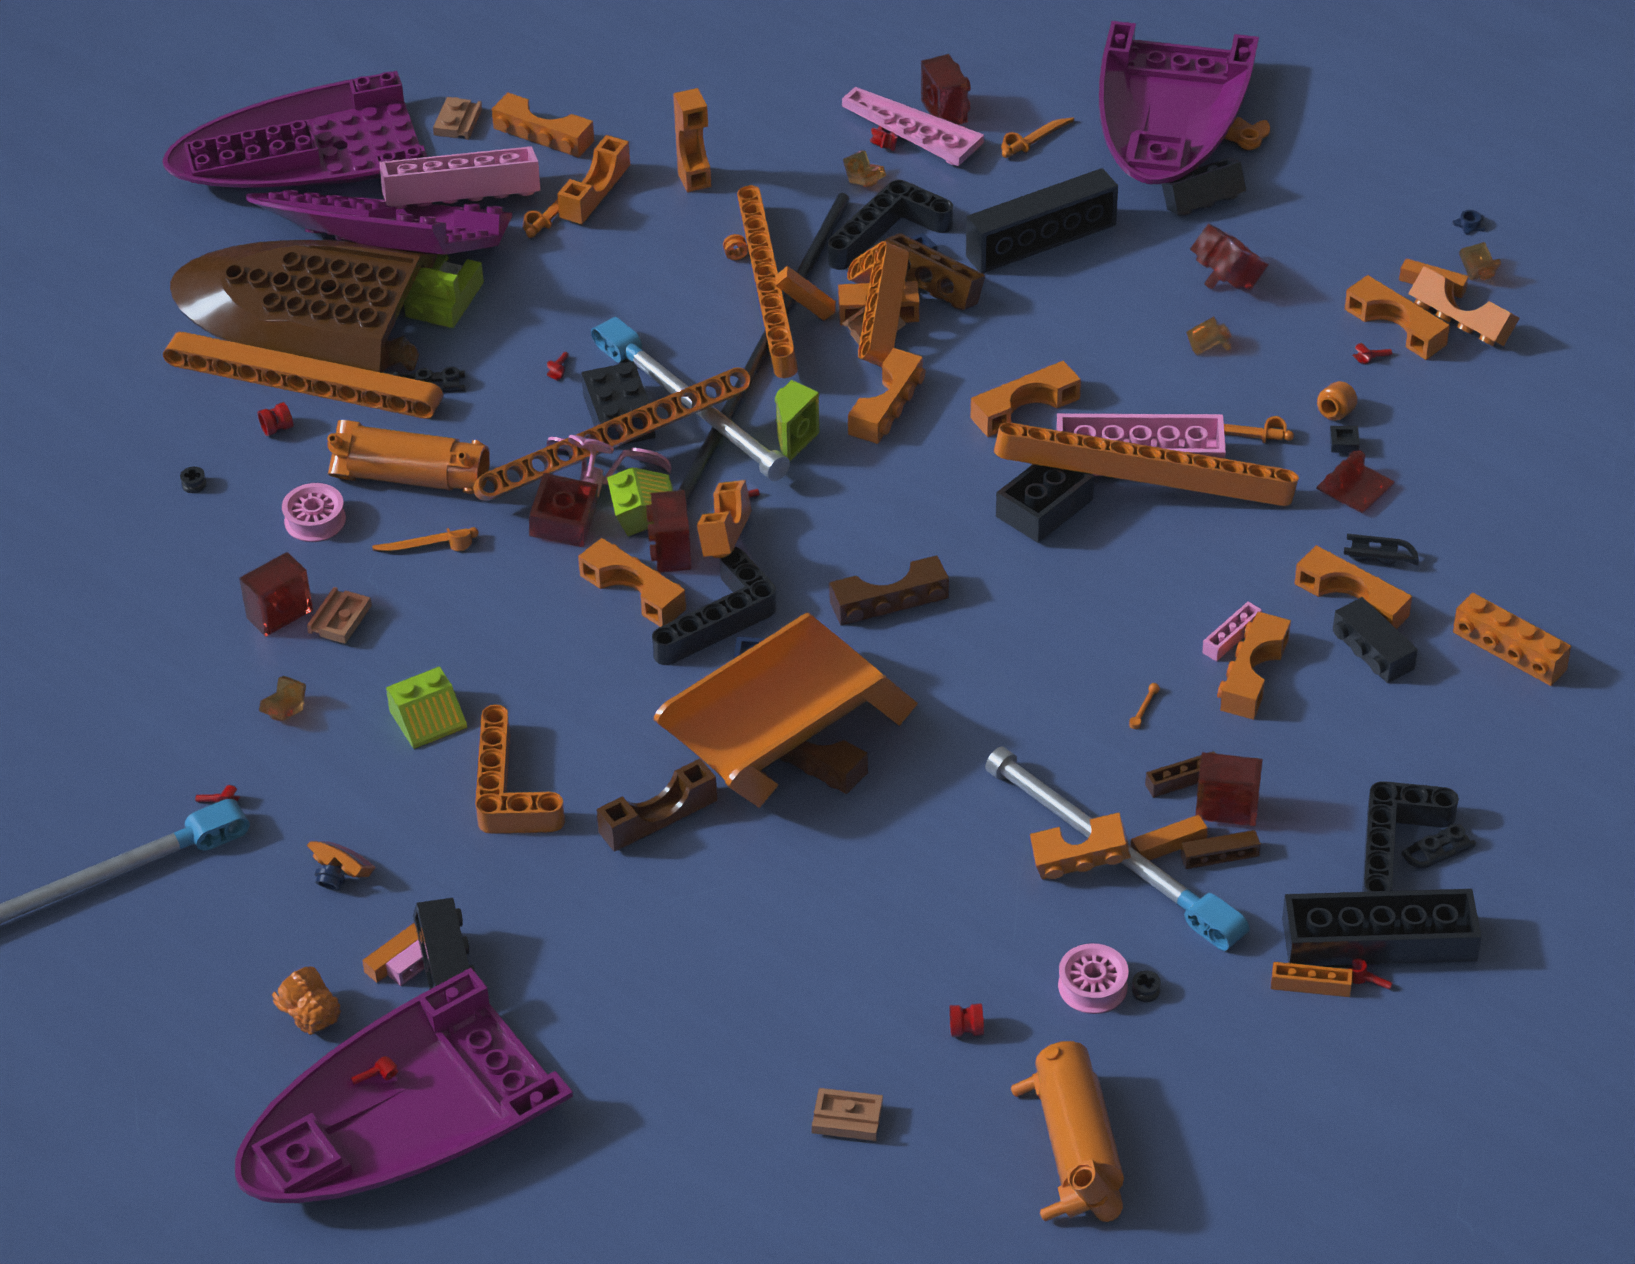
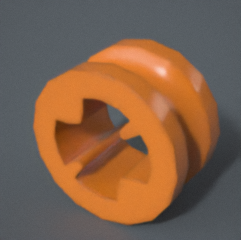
[723,234,748,260]

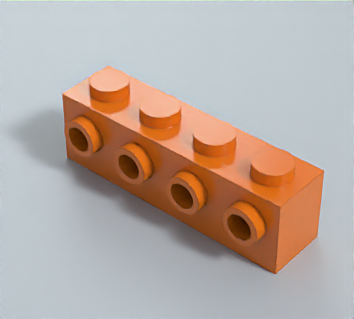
[1453,592,1571,686]

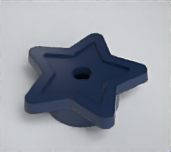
[1453,210,1486,235]

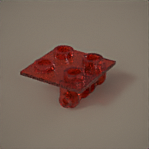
[1316,450,1395,513]

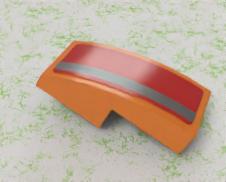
[306,841,376,877]

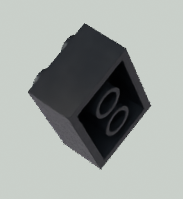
[581,361,656,445]
[996,464,1094,543]

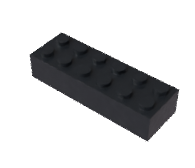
[966,168,1118,274]
[1282,889,1482,966]

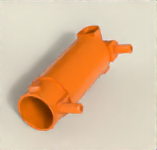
[327,420,490,494]
[1011,1041,1124,1222]

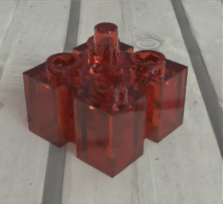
[1190,223,1269,290]

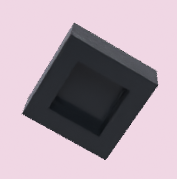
[1329,426,1360,453]

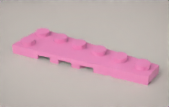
[842,87,984,166]

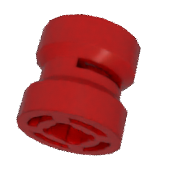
[257,402,294,436]
[949,1003,984,1037]

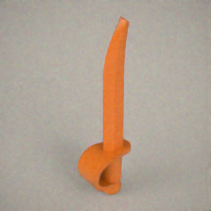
[1001,117,1074,158]
[523,199,559,238]
[1224,416,1294,443]
[372,527,479,551]

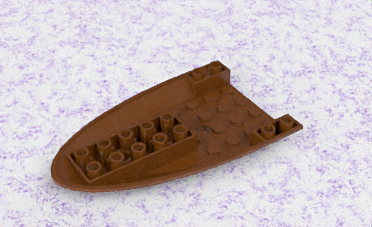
[170,240,438,373]

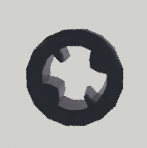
[180,466,207,493]
[1132,970,1161,1002]

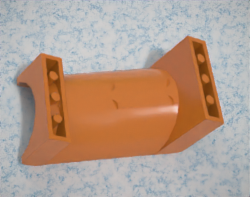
[653,613,918,808]

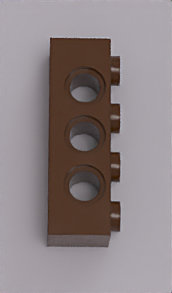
[885,233,986,310]

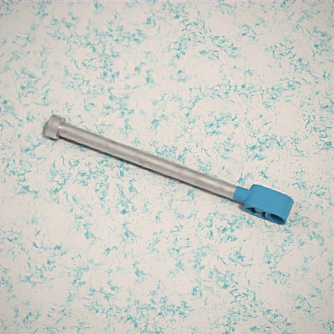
[591,317,790,481]
[985,746,1250,951]
[0,799,250,924]

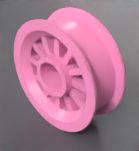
[282,483,346,542]
[1058,943,1129,1014]

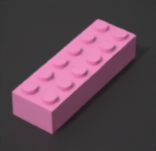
[379,146,541,209]
[1056,413,1226,476]

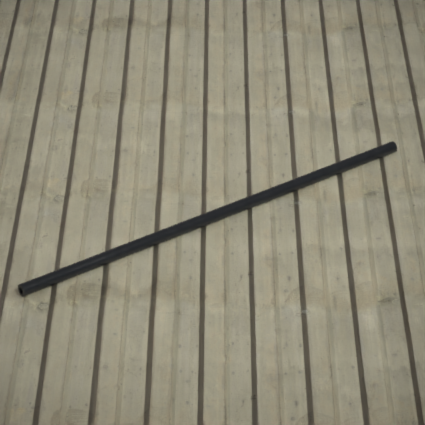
[664,193,850,527]

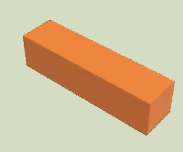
[1399,258,1469,298]
[776,266,836,321]
[1130,814,1208,861]
[362,923,418,983]
[1271,962,1352,997]

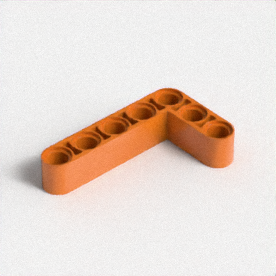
[847,241,909,367]
[475,704,565,834]

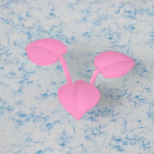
[546,435,671,499]

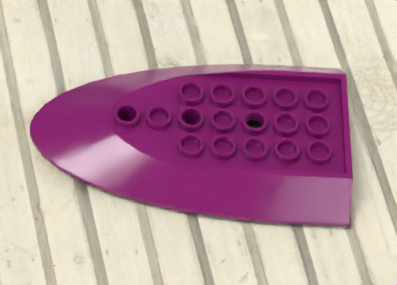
[163,71,427,188]
[246,190,512,255]

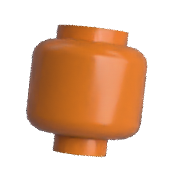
[1317,381,1357,421]

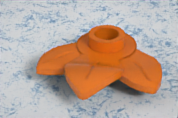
[1225,117,1270,150]

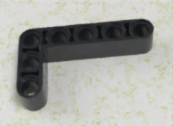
[828,180,953,270]
[652,547,776,665]
[1362,781,1459,892]

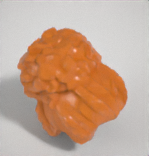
[272,966,341,1035]

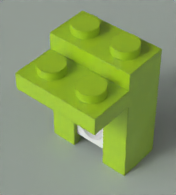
[404,254,484,328]

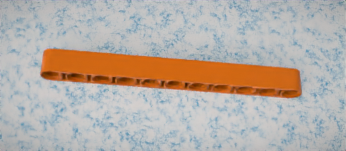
[737,185,798,378]
[163,332,444,419]
[473,367,750,501]
[994,422,1299,506]

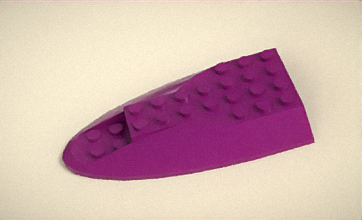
[1099,21,1259,185]
[235,968,573,1203]

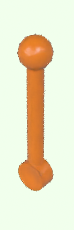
[1129,683,1160,729]

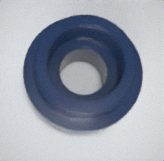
[314,865,345,890]

